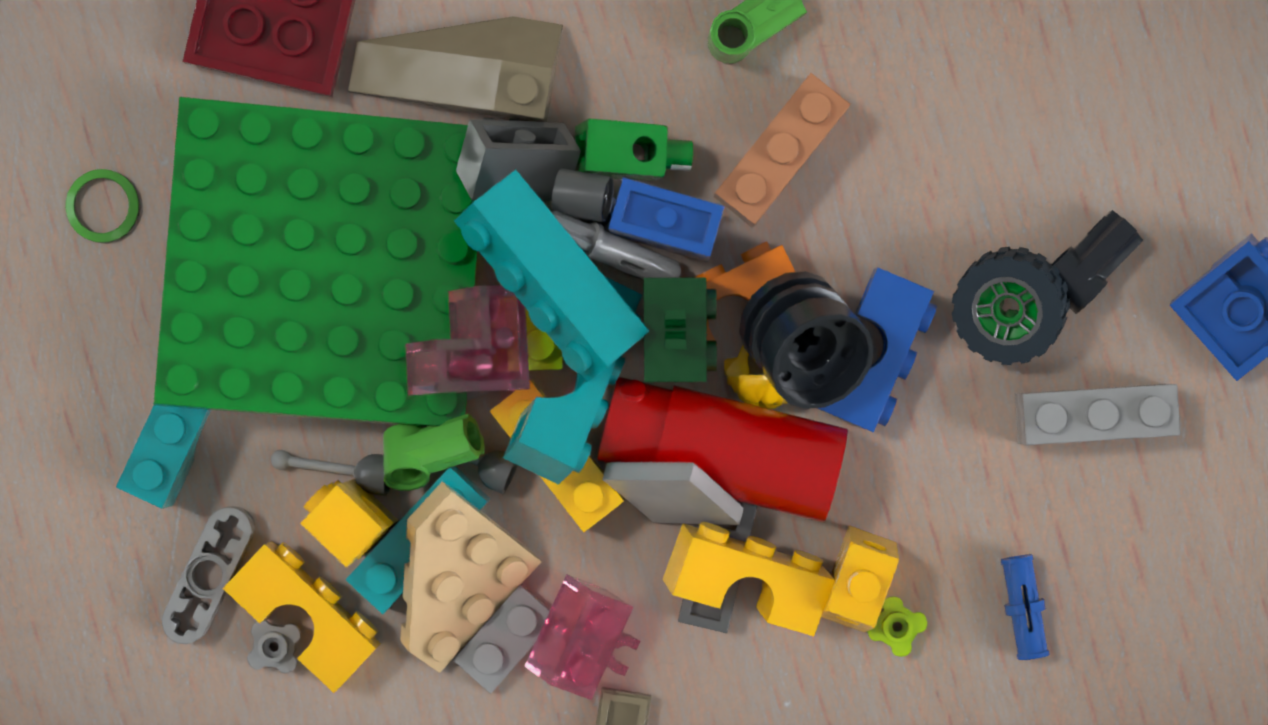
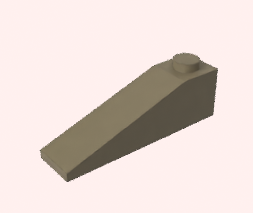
[348,17,563,122]

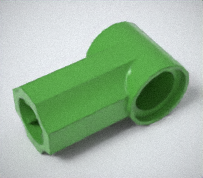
[708,0,807,64]
[383,414,484,491]

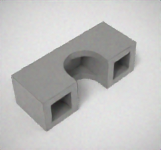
[1015,384,1181,445]

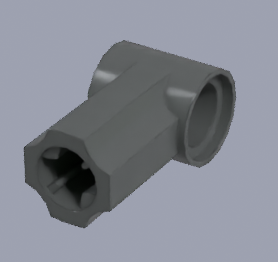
[552,168,617,227]

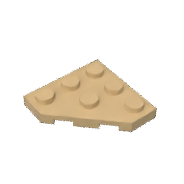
[400,481,541,673]

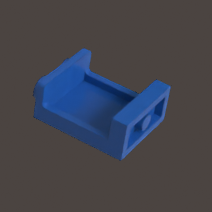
[609,178,725,262]

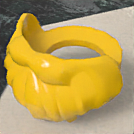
[724,345,788,410]

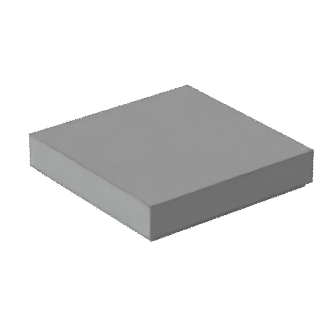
[603,462,744,525]

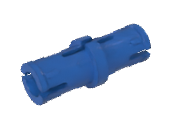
[1001,554,1050,660]

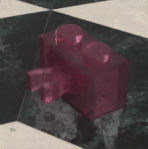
[525,574,640,700]

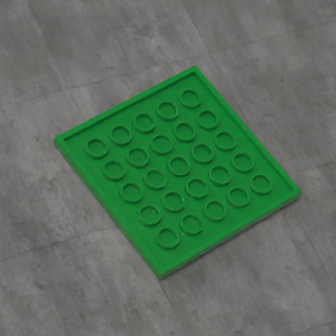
[153,97,477,427]

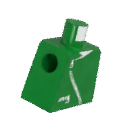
[574,118,693,181]

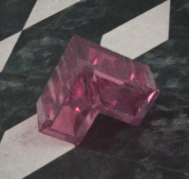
[405,286,530,396]

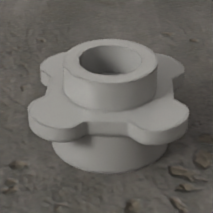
[247,620,301,673]

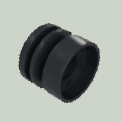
[739,271,874,409]

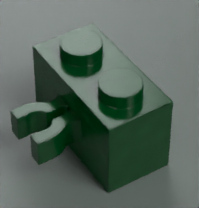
[644,277,717,382]

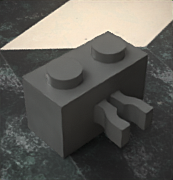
[456,118,581,202]

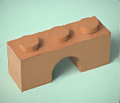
[714,73,851,228]

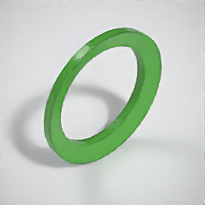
[65,169,140,243]

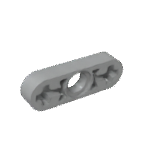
[162,506,255,644]

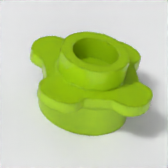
[867,596,927,657]

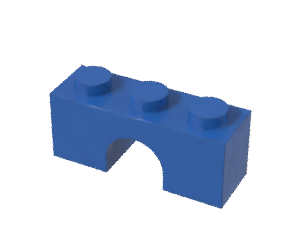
[817,267,937,432]

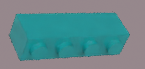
[454,169,649,382]

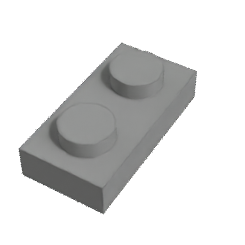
[453,584,558,694]

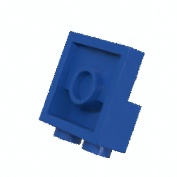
[1170,233,1268,381]

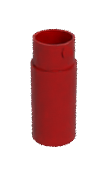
[597,376,848,523]

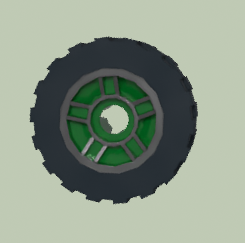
[952,246,1070,365]

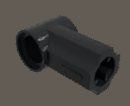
[1051,210,1143,314]

